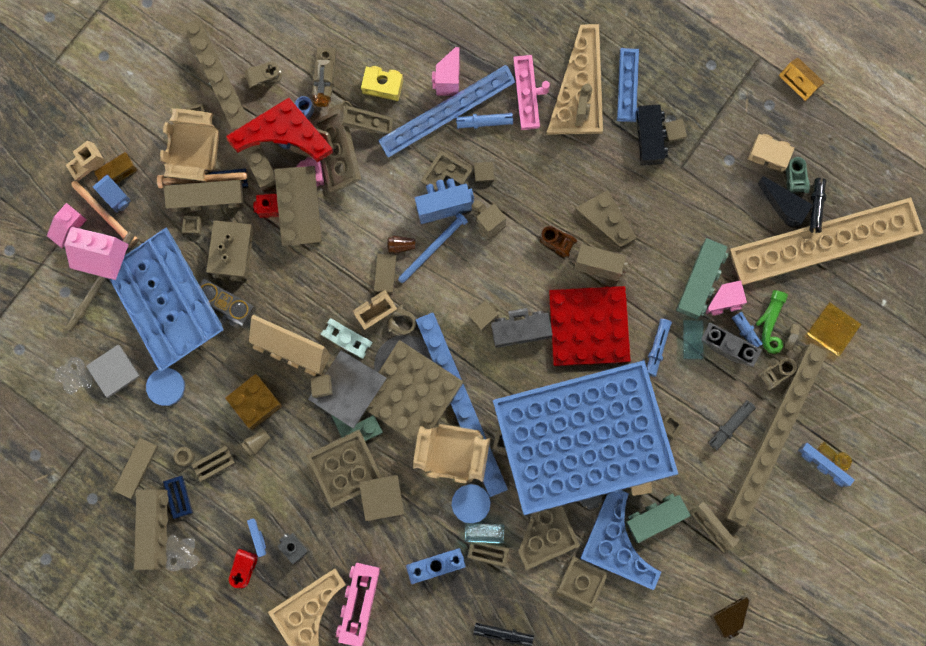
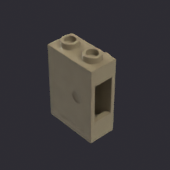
[206,221,254,282]

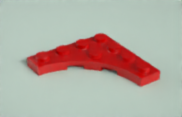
[226,98,333,162]

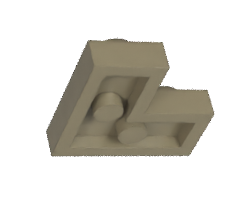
[421,150,473,192]

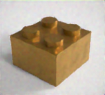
[225,374,282,430]

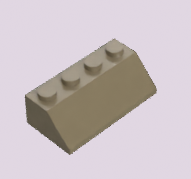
[274,166,322,246]

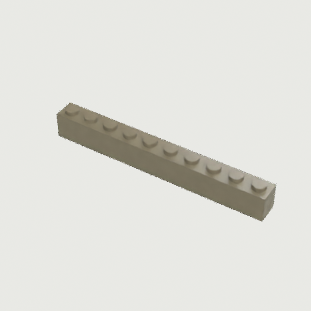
[182,18,276,193]
[723,343,828,527]

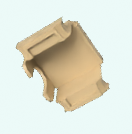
[160,108,220,182]
[413,424,490,483]

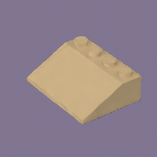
[249,315,330,376]

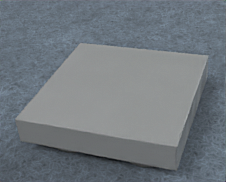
[86,344,141,398]

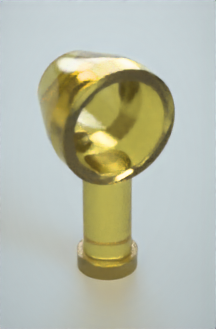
[818,441,852,471]

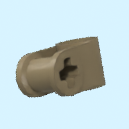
[244,62,282,90]
[758,358,797,391]

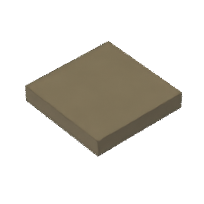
[359,475,404,521]
[557,556,609,609]

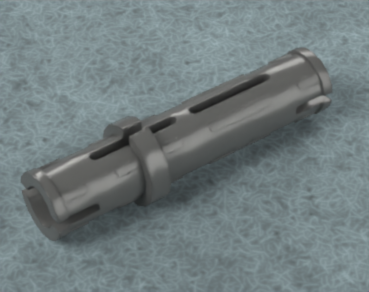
[708,400,756,451]

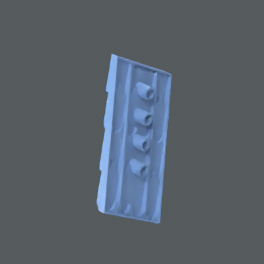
[110,227,224,372]

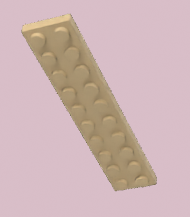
[729,198,923,286]

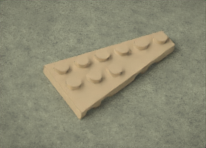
[546,24,603,135]

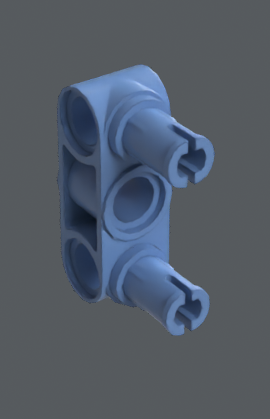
[406,548,466,584]

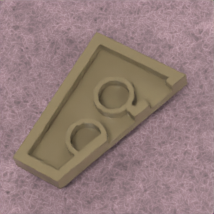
[575,190,637,248]

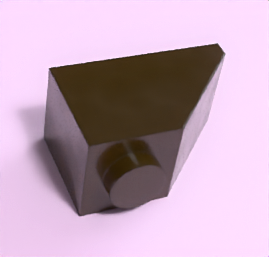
[710,596,749,639]

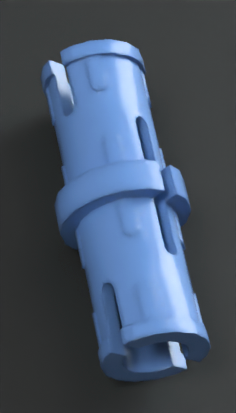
[731,311,763,347]

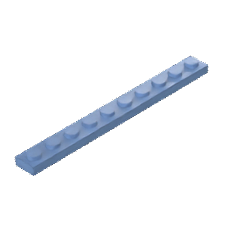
[416,313,508,497]

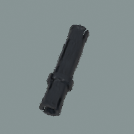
[809,178,827,234]
[473,622,534,646]

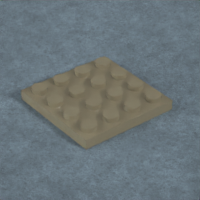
[366,340,464,443]

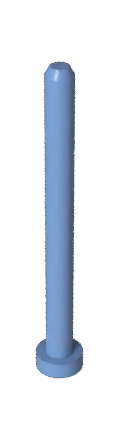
[398,213,468,283]

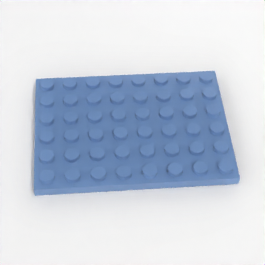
[493,361,678,516]

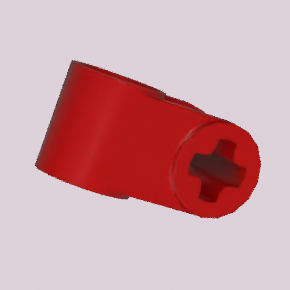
[229,549,258,589]

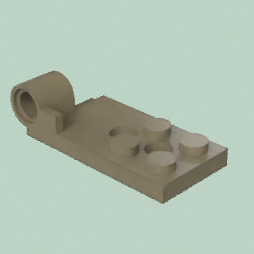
[313,101,362,193]

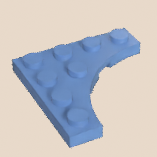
[580,490,661,590]

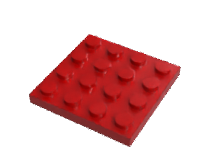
[549,286,631,367]

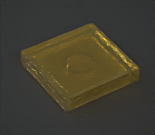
[807,302,862,356]

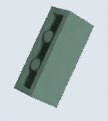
[625,493,691,543]

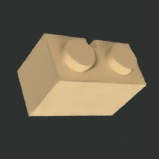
[748,134,794,173]
[353,290,397,330]

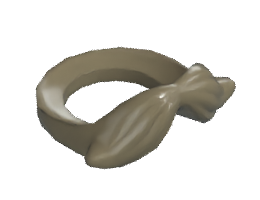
[388,305,416,335]

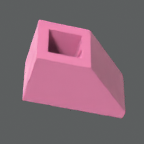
[706,281,747,316]

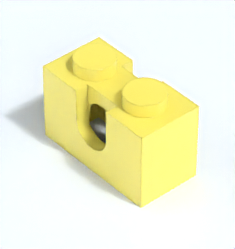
[361,66,403,101]

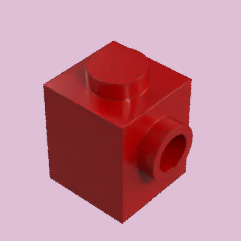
[253,193,279,218]

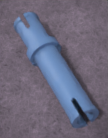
[456,113,513,129]
[647,319,672,377]

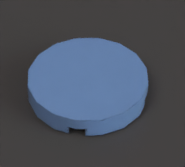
[146,368,185,406]
[452,484,491,524]

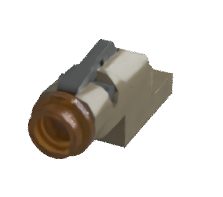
[312,47,336,107]

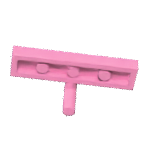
[513,55,550,130]

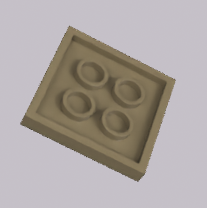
[306,429,382,508]

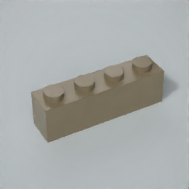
[164,180,244,213]
[134,489,168,570]

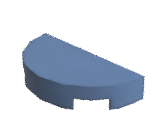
[247,518,267,557]

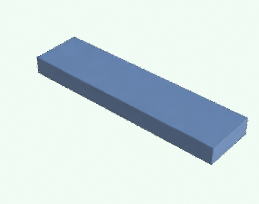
[617,48,639,122]

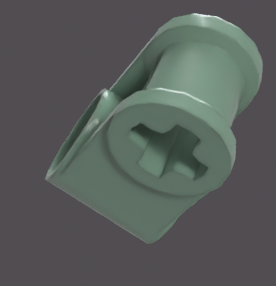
[785,157,810,194]

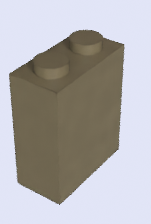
[574,244,628,282]

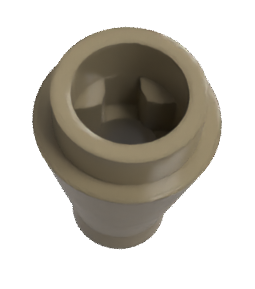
[241,430,271,457]

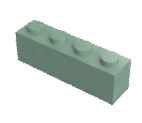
[676,238,728,319]

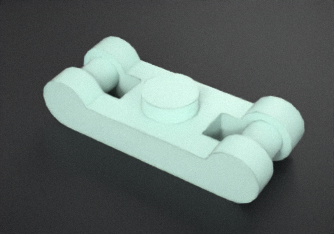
[320,318,373,359]

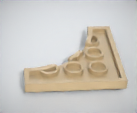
[268,568,346,646]

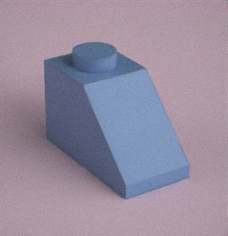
[93,175,131,212]

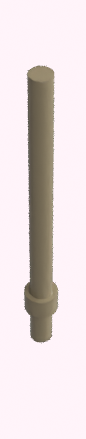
[65,231,135,331]

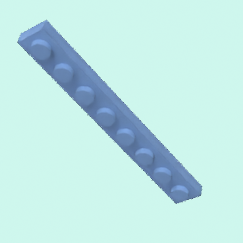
[378,65,515,157]

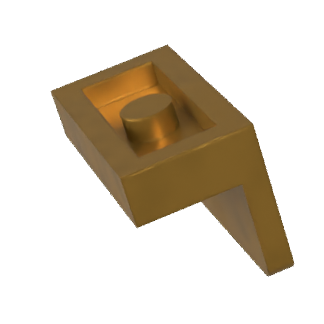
[779,58,824,101]
[94,152,138,184]

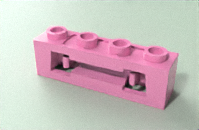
[336,563,380,646]

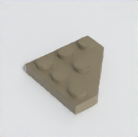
[518,506,580,570]

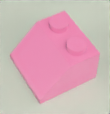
[432,47,460,96]

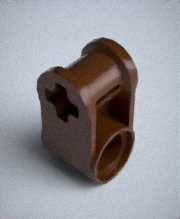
[540,226,578,258]

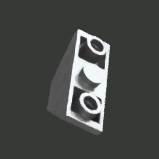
[701,323,762,367]

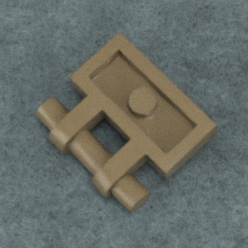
[575,84,593,127]

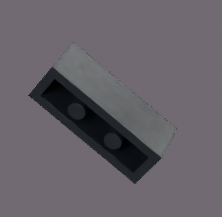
[636,104,668,166]

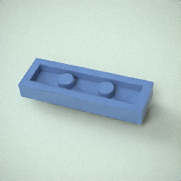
[798,443,854,487]

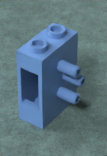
[415,179,474,224]

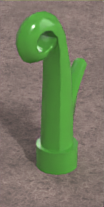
[756,290,788,354]

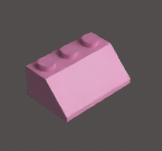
[64,227,129,280]

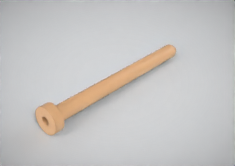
[157,172,248,188]
[71,181,139,248]

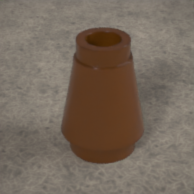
[387,235,415,254]

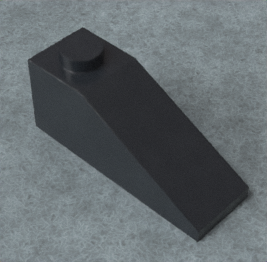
[758,176,813,228]

